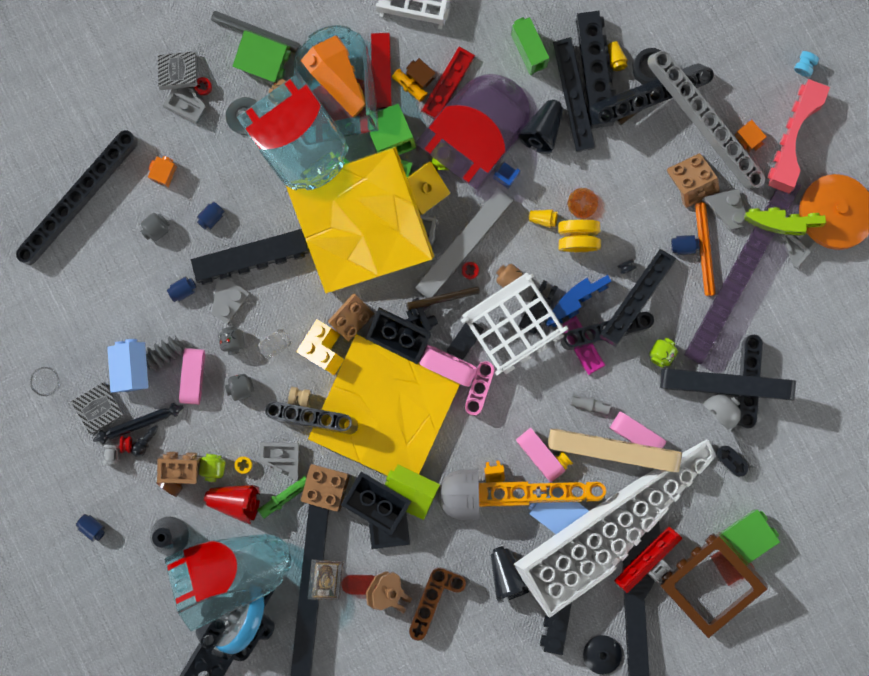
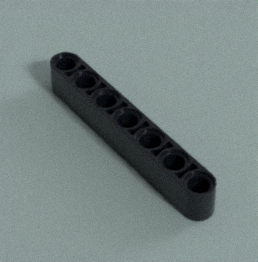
[590,63,714,124]
[660,369,796,400]

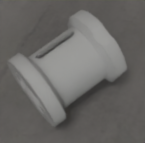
[103,445,120,465]
[647,560,671,583]

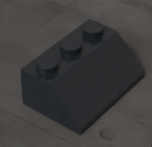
[365,307,432,364]
[341,471,412,535]

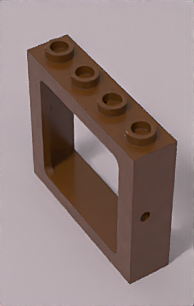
[660,532,768,638]

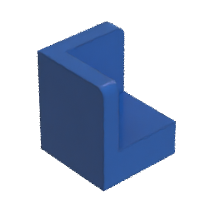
[493,162,520,189]

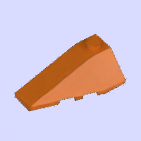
[301,35,367,118]

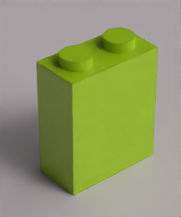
[384,464,440,520]

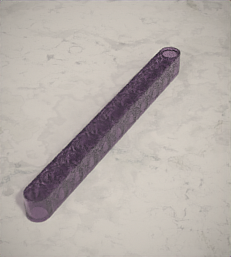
[684,182,801,365]

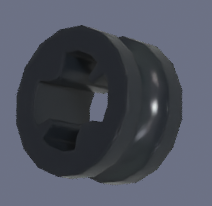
[617,259,637,275]

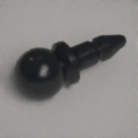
[131,425,158,457]

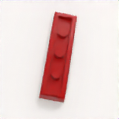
[371,33,392,109]
[421,46,475,119]
[614,527,683,593]

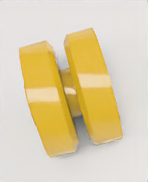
[558,220,601,252]

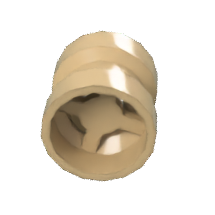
[288,386,311,407]

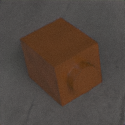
[406,58,436,90]

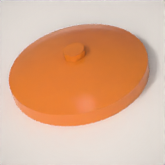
[799,174,869,250]

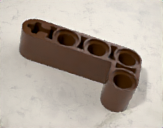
[409,567,466,641]

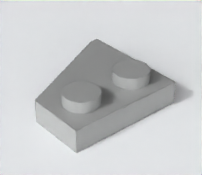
[163,87,206,125]
[702,189,749,231]
[779,233,818,268]
[212,277,250,325]
[260,442,299,480]

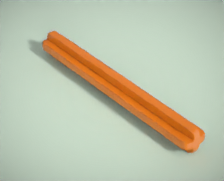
[695,202,716,296]

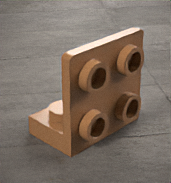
[667,153,720,208]
[328,294,374,342]
[157,452,202,484]
[301,464,351,512]

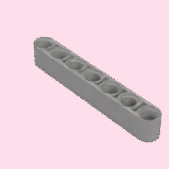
[415,188,514,298]

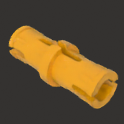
[392,69,428,102]

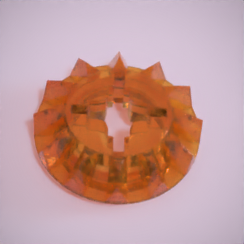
[568,188,598,218]

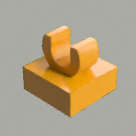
[484,460,505,483]

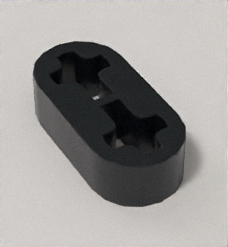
[716,446,748,477]

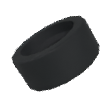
[632,48,662,84]

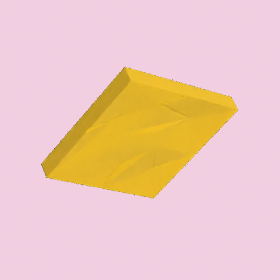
[286,147,435,294]
[308,334,460,476]

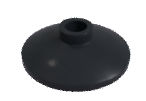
[583,635,622,675]

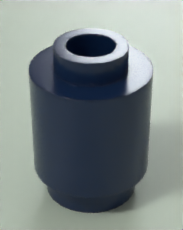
[197,201,225,230]
[671,235,699,255]
[167,276,197,302]
[76,514,105,542]

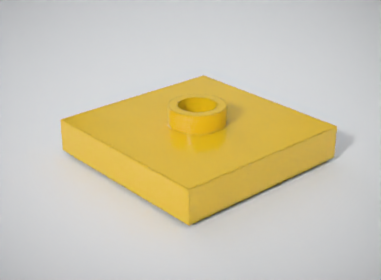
[407,162,451,215]

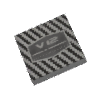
[158,51,197,90]
[71,382,124,435]

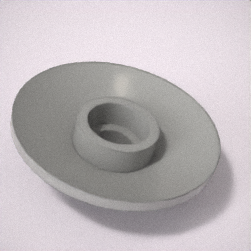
[225,97,263,134]

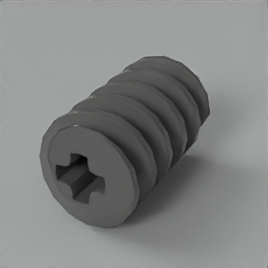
[146,335,184,371]

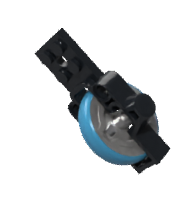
[180,572,275,676]

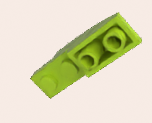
[744,207,826,235]

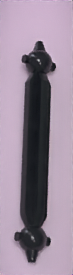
[93,403,184,444]

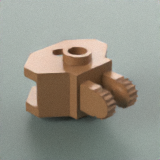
[366,571,412,613]

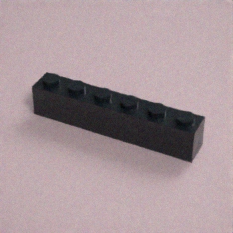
[190,229,309,285]

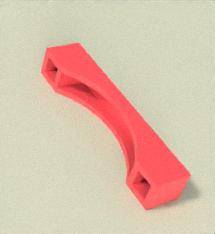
[767,79,830,194]

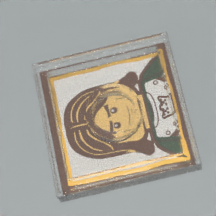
[308,559,344,600]

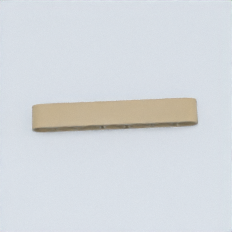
[547,428,682,472]

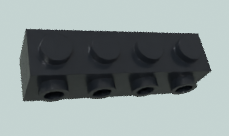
[540,602,572,655]

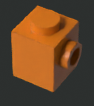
[734,120,767,152]
[148,156,177,187]

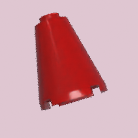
[204,485,260,524]

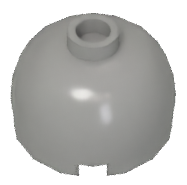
[703,394,741,432]

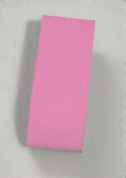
[419,345,477,387]
[179,348,205,405]
[465,361,494,416]
[609,412,667,448]
[516,428,566,483]

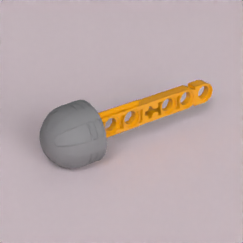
[438,469,606,521]

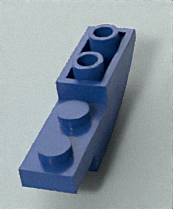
[546,275,611,328]

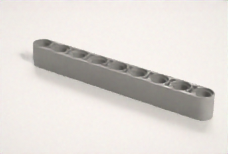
[648,51,765,189]

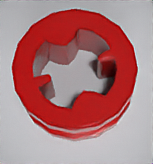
[194,77,212,96]
[462,262,479,280]
[120,436,133,453]

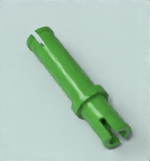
[257,475,306,519]

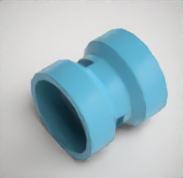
[794,51,819,77]

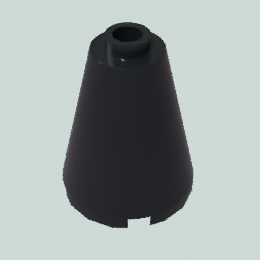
[519,99,564,154]
[150,517,189,555]
[490,546,529,603]

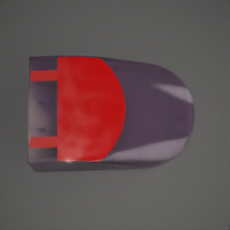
[415,74,530,195]

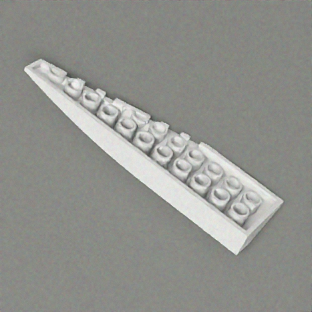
[514,439,716,617]

